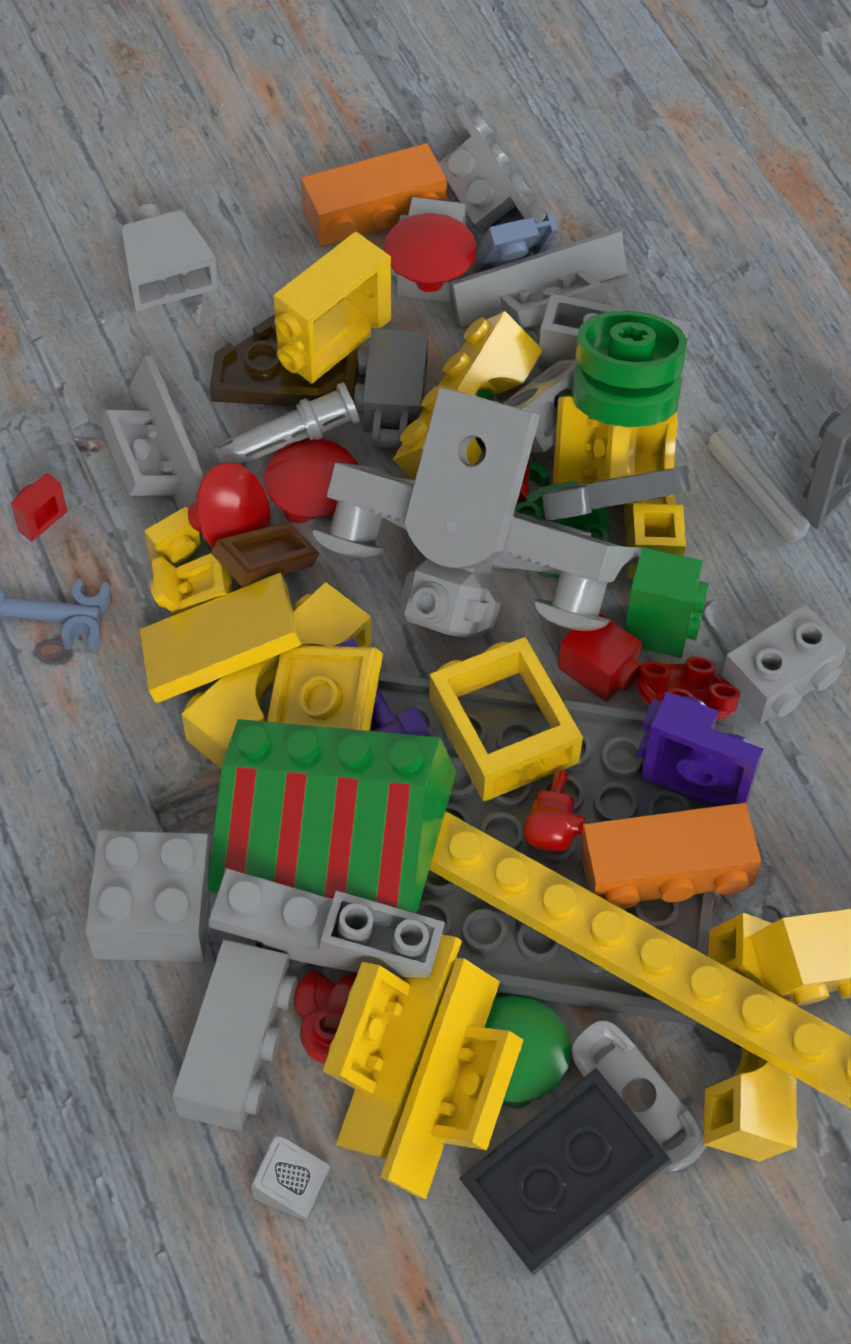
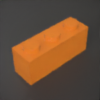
[301,143,447,247]
[580,803,762,909]

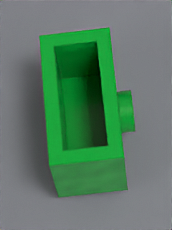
[625,547,709,658]

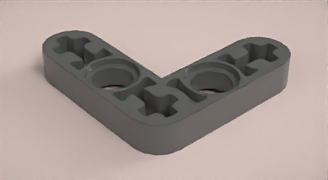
[541,466,691,521]

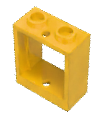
[273,231,391,384]
[429,637,583,802]

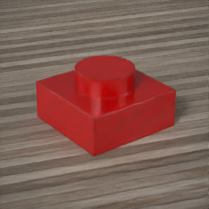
[11,473,67,542]

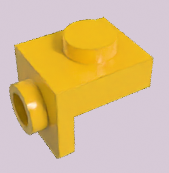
[150,553,233,615]

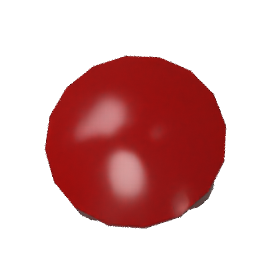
[384,213,477,293]
[264,439,358,524]
[188,462,270,550]
[636,656,740,720]

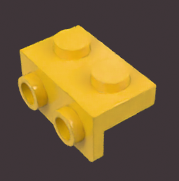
[553,396,633,484]

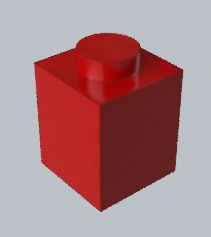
[558,613,642,703]

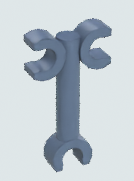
[0,579,112,652]

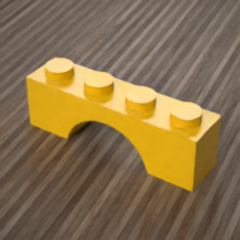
[393,311,543,480]
[623,412,686,579]
[181,582,372,769]
[704,913,798,1162]

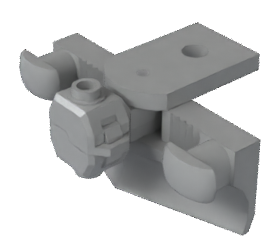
[313,387,642,638]

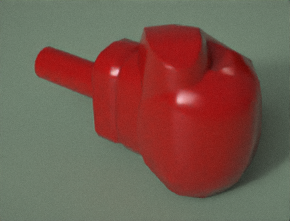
[523,769,585,852]

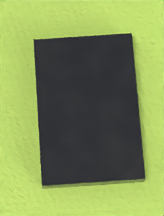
[459,1068,672,1276]

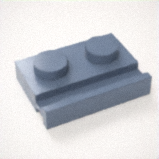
[476,212,559,272]

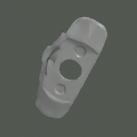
[572,1020,706,1172]

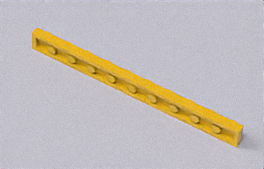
[429,811,851,1109]

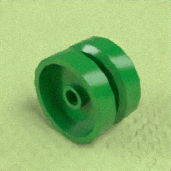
[571,310,687,427]

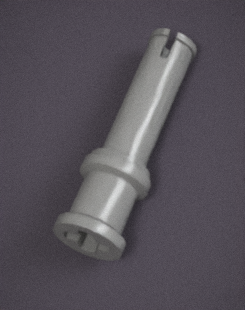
[212,382,360,465]

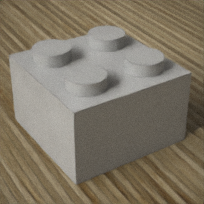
[85,830,211,962]

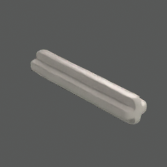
[707,427,810,543]

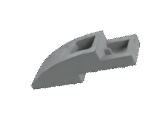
[209,868,445,977]

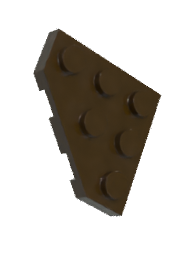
[210,298,360,406]

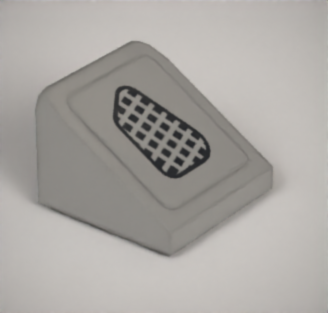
[251,1134,331,1221]

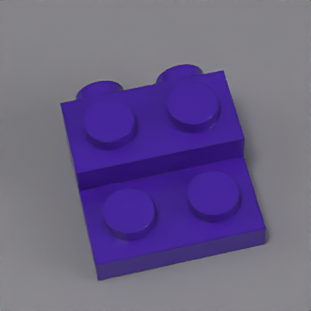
[637,692,764,807]

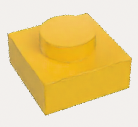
[144,506,201,565]

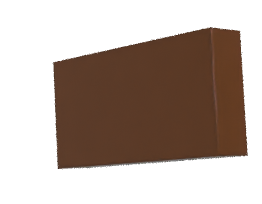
[211,521,320,587]

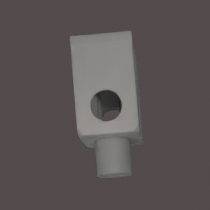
[121,204,219,312]

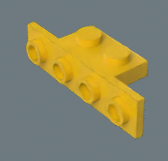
[323,934,462,1160]
[380,958,524,1199]

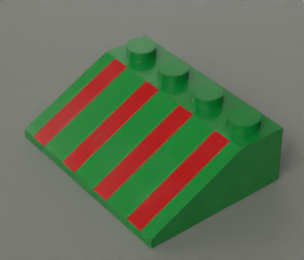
[208,719,457,914]

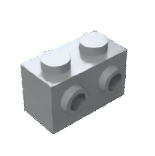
[721,604,847,724]

